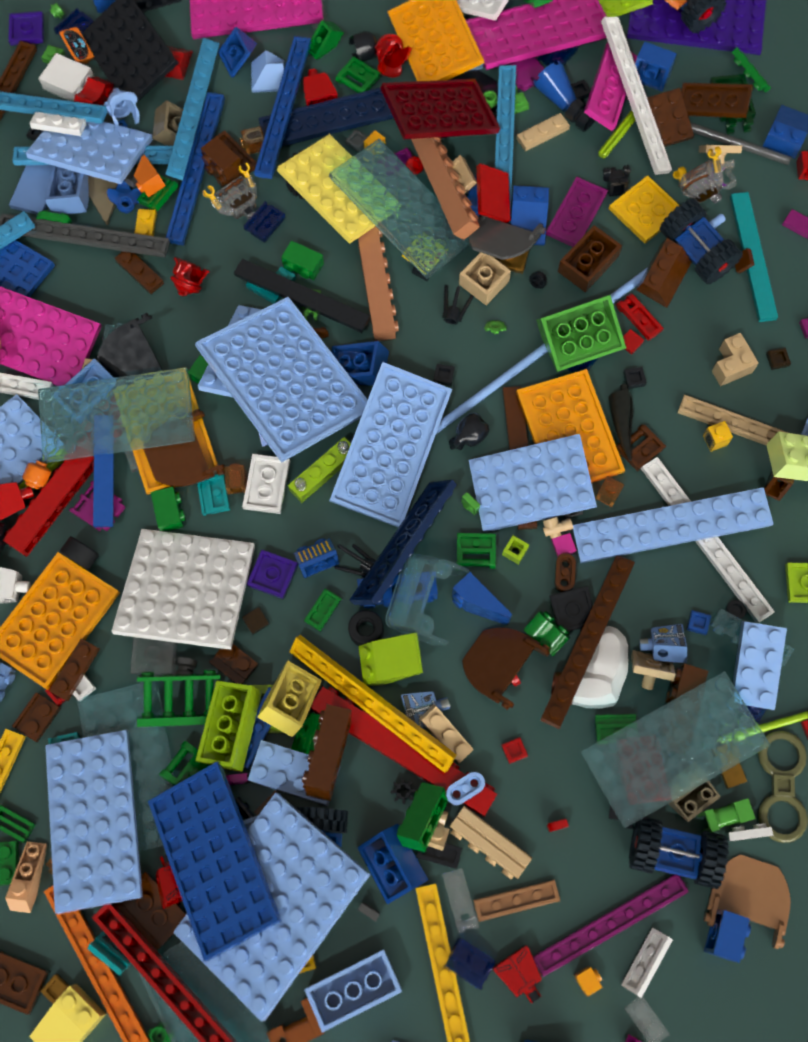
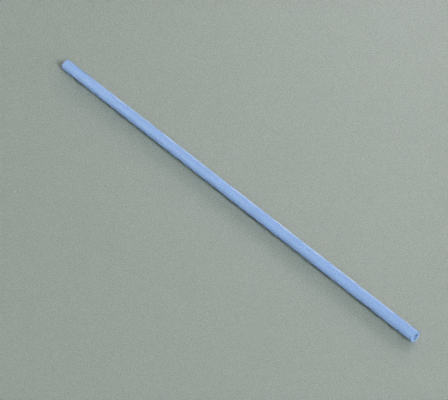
[436,214,726,434]

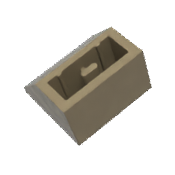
[666,762,721,822]

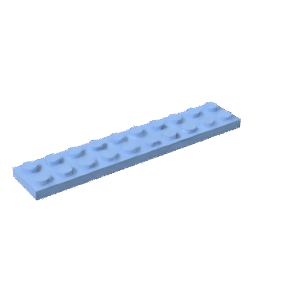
[573,487,773,564]

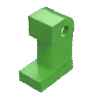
[697,798,756,832]

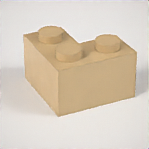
[712,333,759,387]

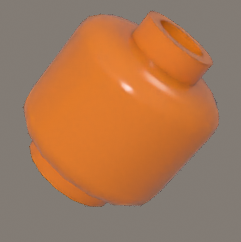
[22,460,51,489]

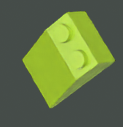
[358,633,423,686]

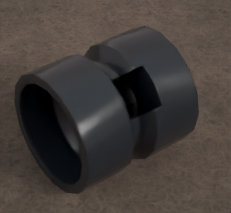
[565,98,595,132]

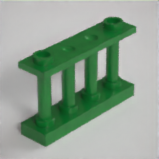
[137,670,220,727]

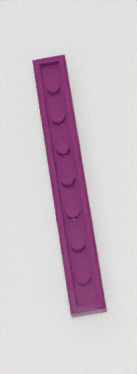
[532,874,689,977]

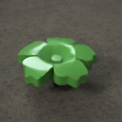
[484,320,507,334]

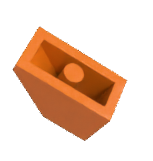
[134,155,166,197]

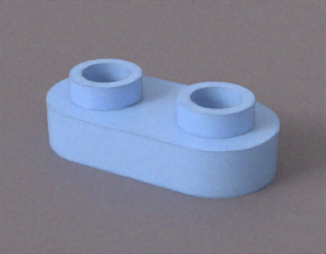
[446,772,485,805]

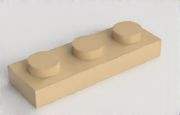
[516,113,570,151]
[419,705,474,764]

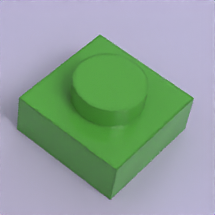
[41,45,65,64]

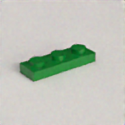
[732,47,771,93]

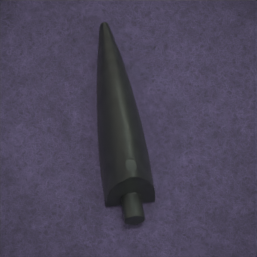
[608,384,634,461]

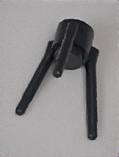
[442,285,474,325]
[334,544,376,578]

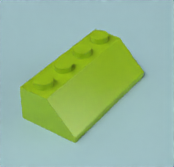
[196,681,262,772]

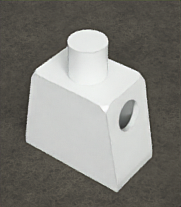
[0,567,31,604]

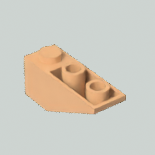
[5,841,47,913]

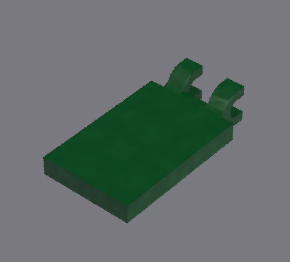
[710,74,756,134]

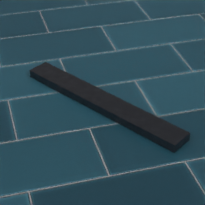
[234,259,370,333]

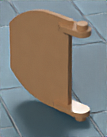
[704,855,790,949]

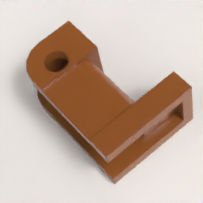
[267,997,325,1042]

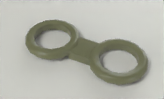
[758,731,808,843]

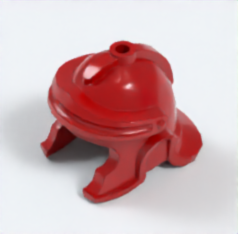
[375,34,412,78]
[170,257,210,296]

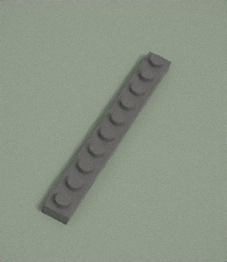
[0,214,170,258]

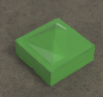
[461,492,480,516]

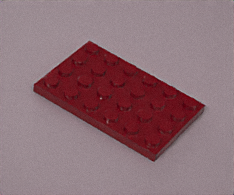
[380,79,500,140]

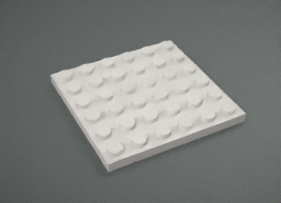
[112,529,255,650]

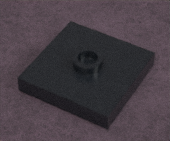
[549,586,593,631]

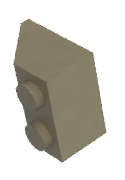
[152,101,183,146]

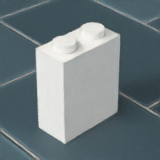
[38,53,94,102]

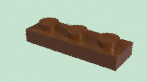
[217,130,257,177]
[115,251,164,295]
[49,638,100,701]

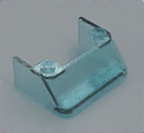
[385,553,471,646]

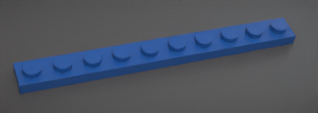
[254,36,311,179]
[166,92,225,246]

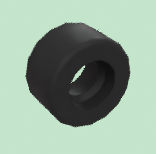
[60,536,99,570]
[348,610,384,646]

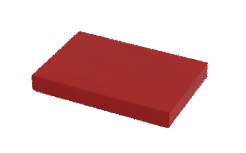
[476,163,510,223]

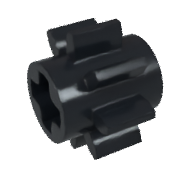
[390,778,416,805]

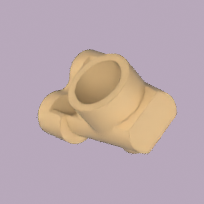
[543,516,574,539]

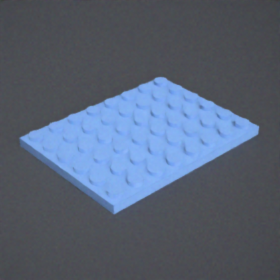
[195,297,368,463]
[173,793,370,1021]

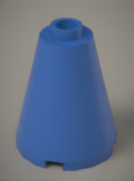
[533,61,577,112]

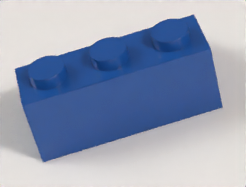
[357,823,428,904]

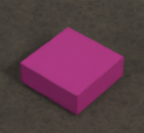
[551,533,577,557]

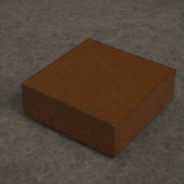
[735,248,755,273]

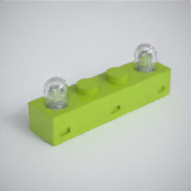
[288,437,351,503]

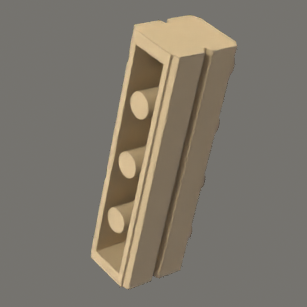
[449,806,532,880]

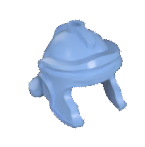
[104,88,140,126]

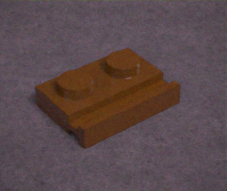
[209,644,259,684]
[12,692,61,743]

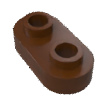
[554,553,576,592]

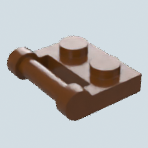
[616,424,666,472]

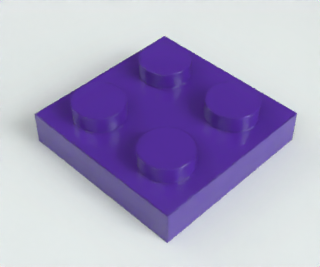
[8,11,44,46]
[246,549,298,599]

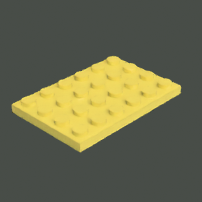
[277,134,401,244]

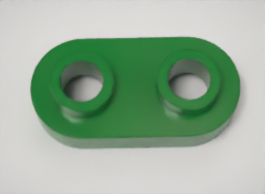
[36,210,72,224]

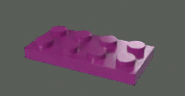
[546,177,608,247]

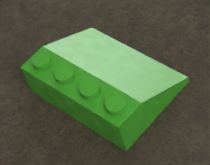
[536,295,626,372]

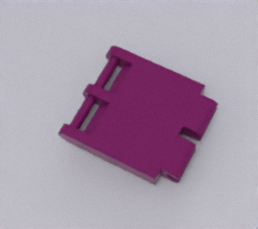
[498,57,545,92]
[69,480,126,532]

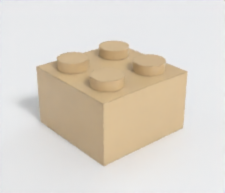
[459,252,511,305]

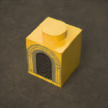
[703,421,733,452]

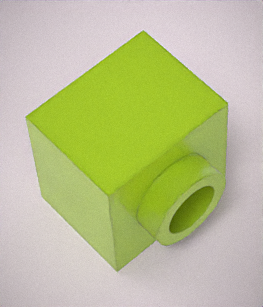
[502,535,529,565]

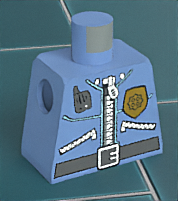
[639,624,687,663]
[401,691,450,729]

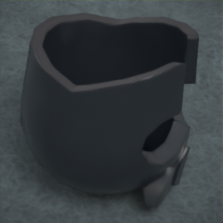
[349,31,377,62]

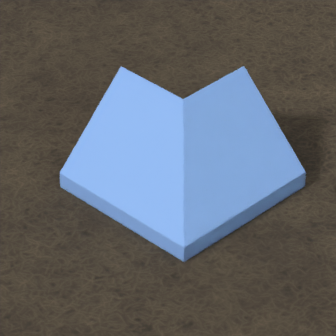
[251,50,285,92]

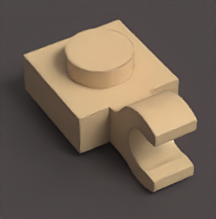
[428,811,450,851]

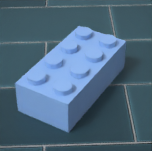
[730,621,787,710]
[248,740,340,806]
[304,949,402,1032]

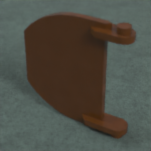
[143,409,226,487]
[462,628,550,710]

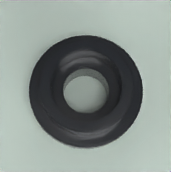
[529,271,547,289]

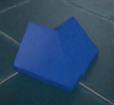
[218,27,257,78]

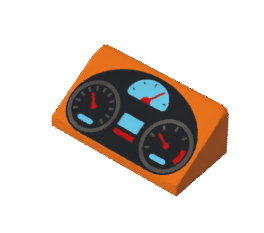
[59,27,94,64]

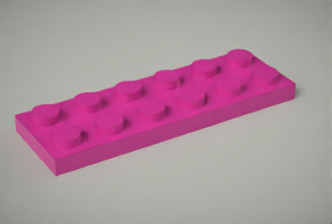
[584,42,637,131]

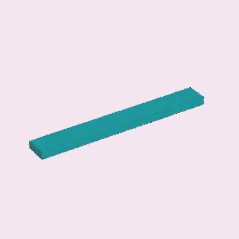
[730,192,778,322]

